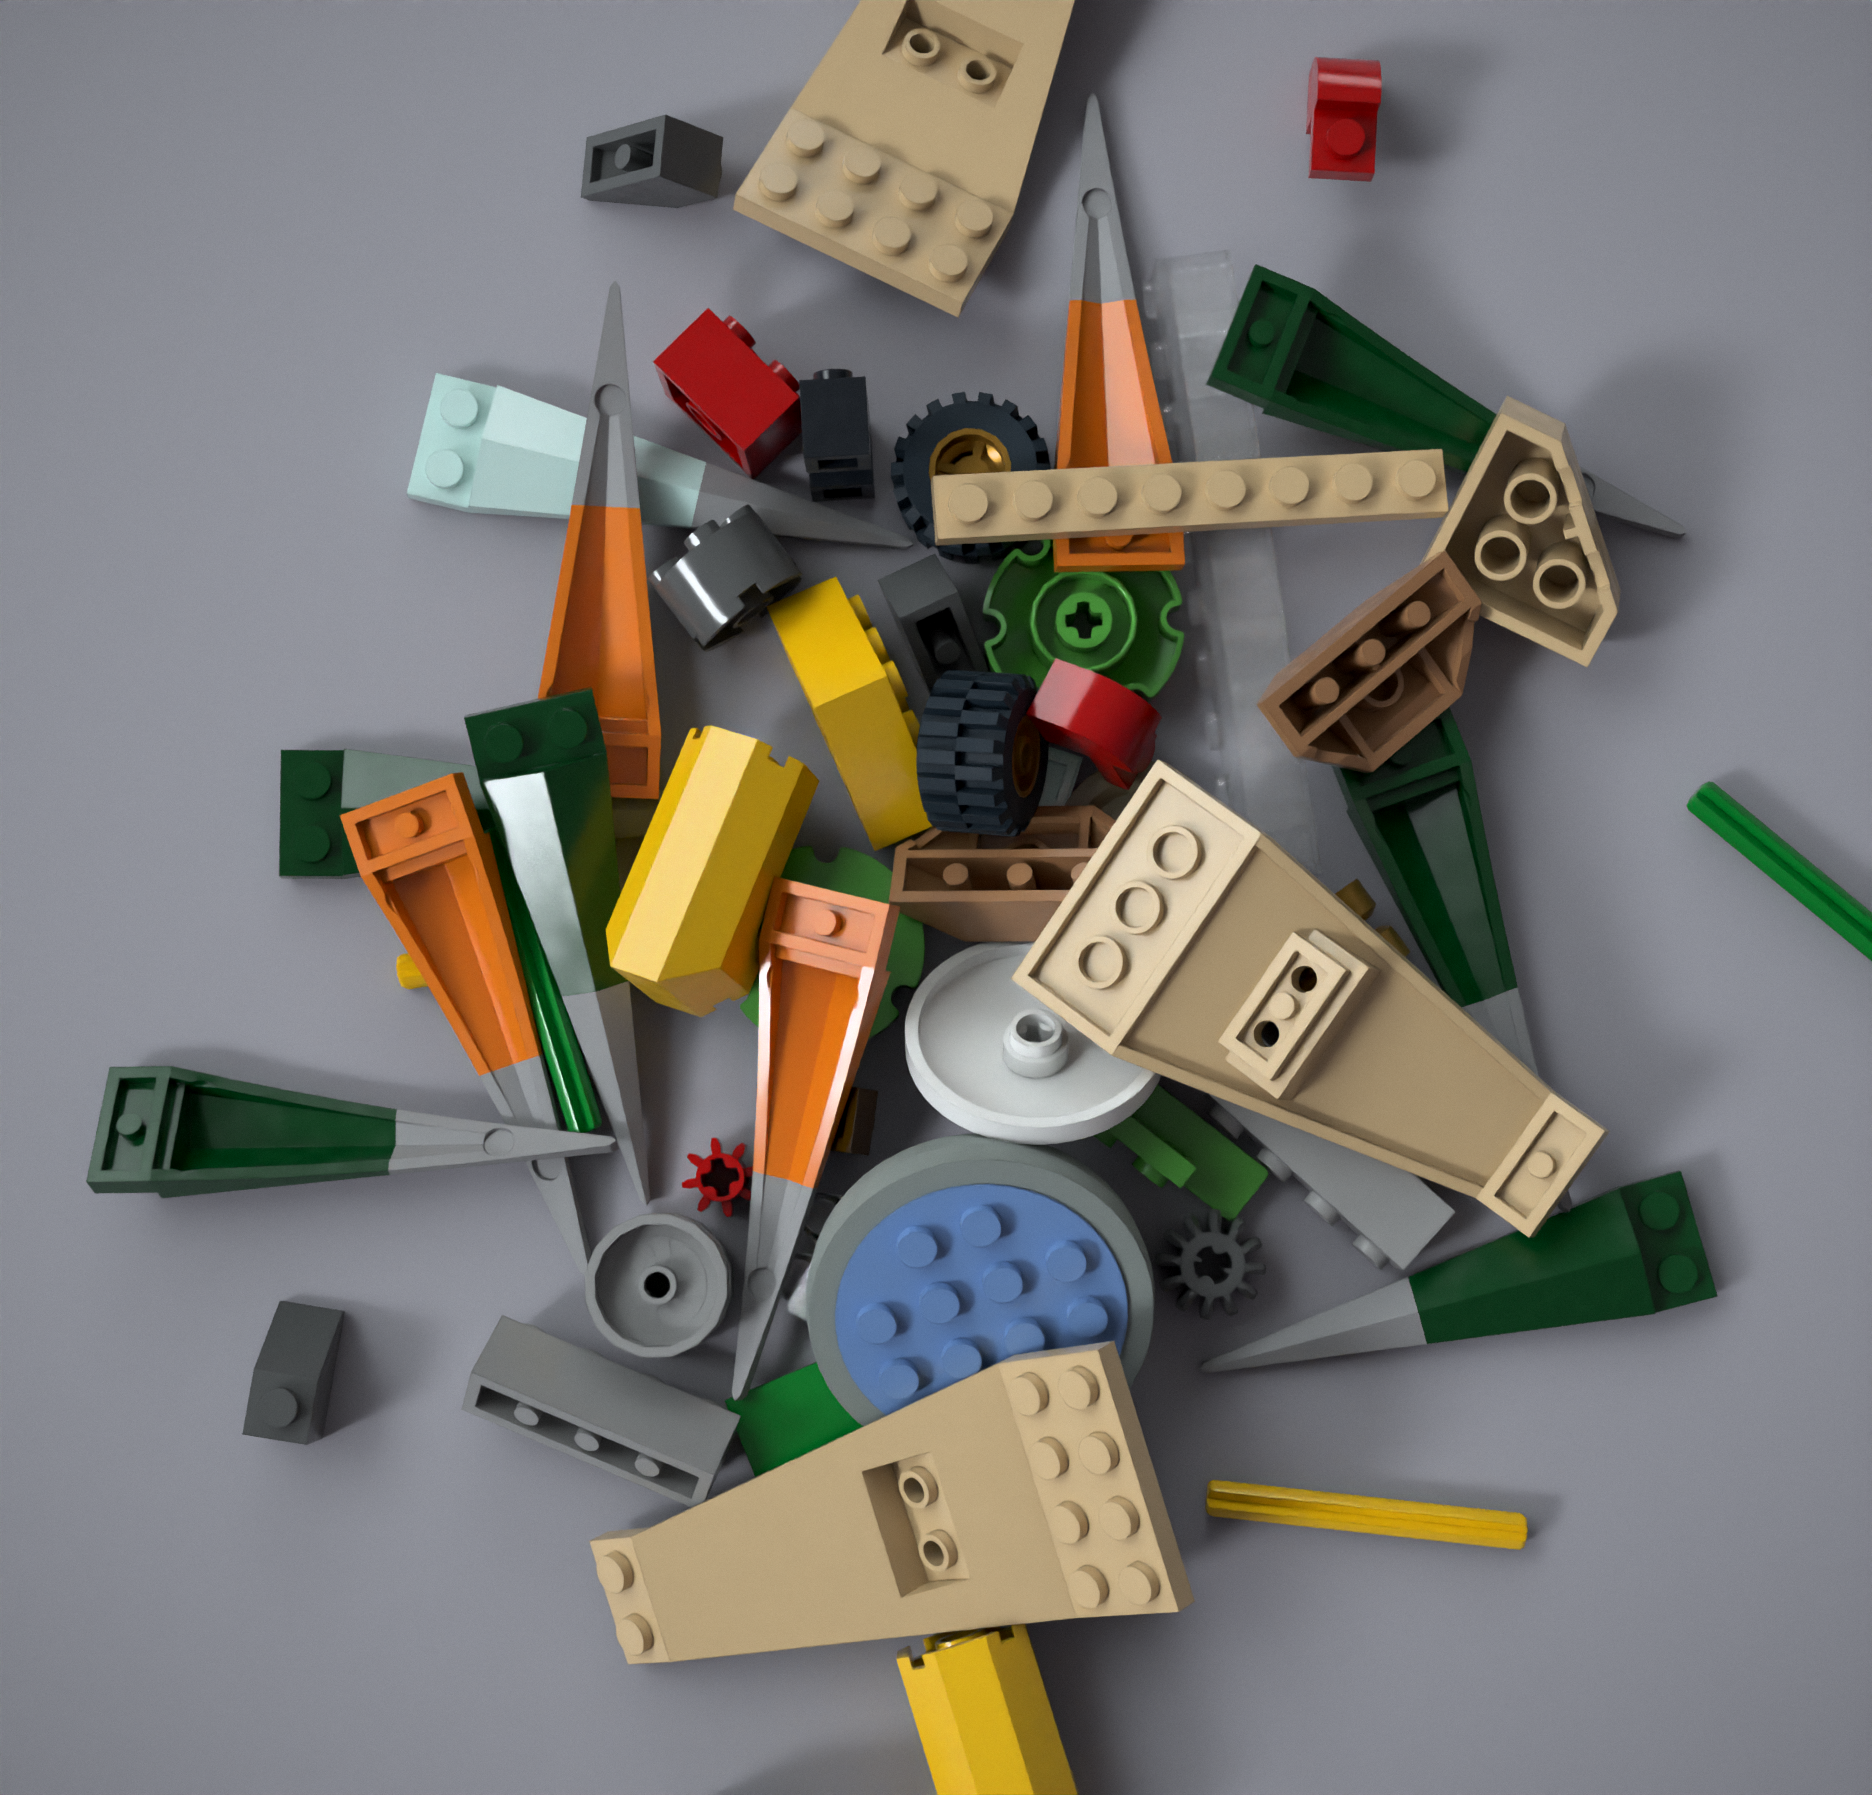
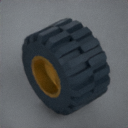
[891,392,1051,564]
[916,670,1049,837]

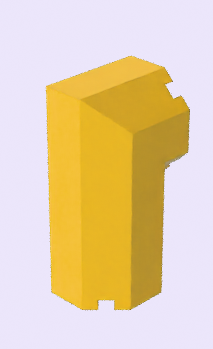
[606,725,820,1018]
[896,1624,1079,1795]

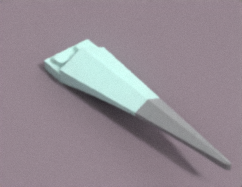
[407,373,914,550]

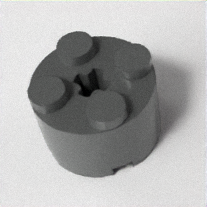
[648,504,803,652]

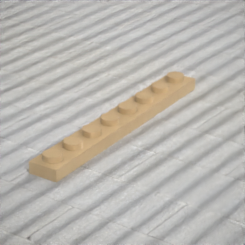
[931,449,1449,546]

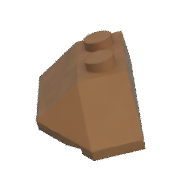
[1256,550,1482,773]
[889,806,1116,942]

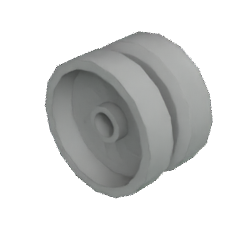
[584,1213,734,1358]

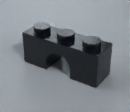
[799,369,875,502]

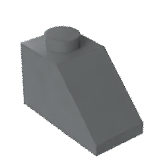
[581,114,723,208]
[878,554,989,696]
[242,1301,345,1445]

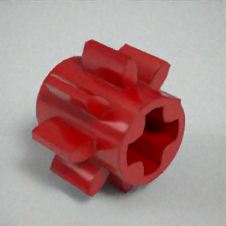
[682,1138,753,1217]

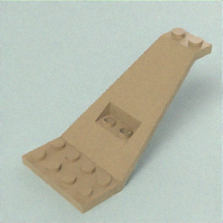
[733,0,1075,318]
[1011,759,1610,1238]
[589,1341,1195,1664]

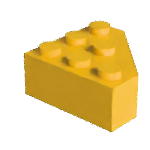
[766,576,932,851]

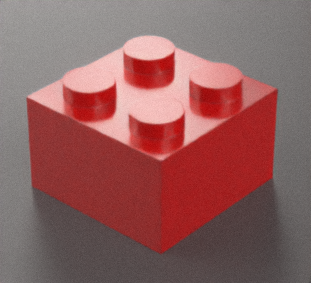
[653,308,802,480]

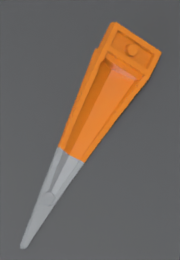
[1053,93,1185,572]
[538,281,661,799]
[340,772,591,1275]
[732,876,900,1401]

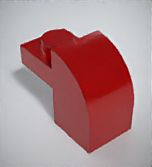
[1306,57,1382,182]
[1026,658,1162,790]

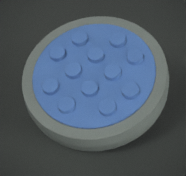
[805,1133,1155,1426]

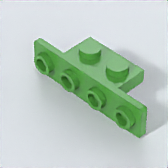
[1093,1084,1268,1221]

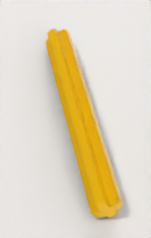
[1205,1480,1528,1550]

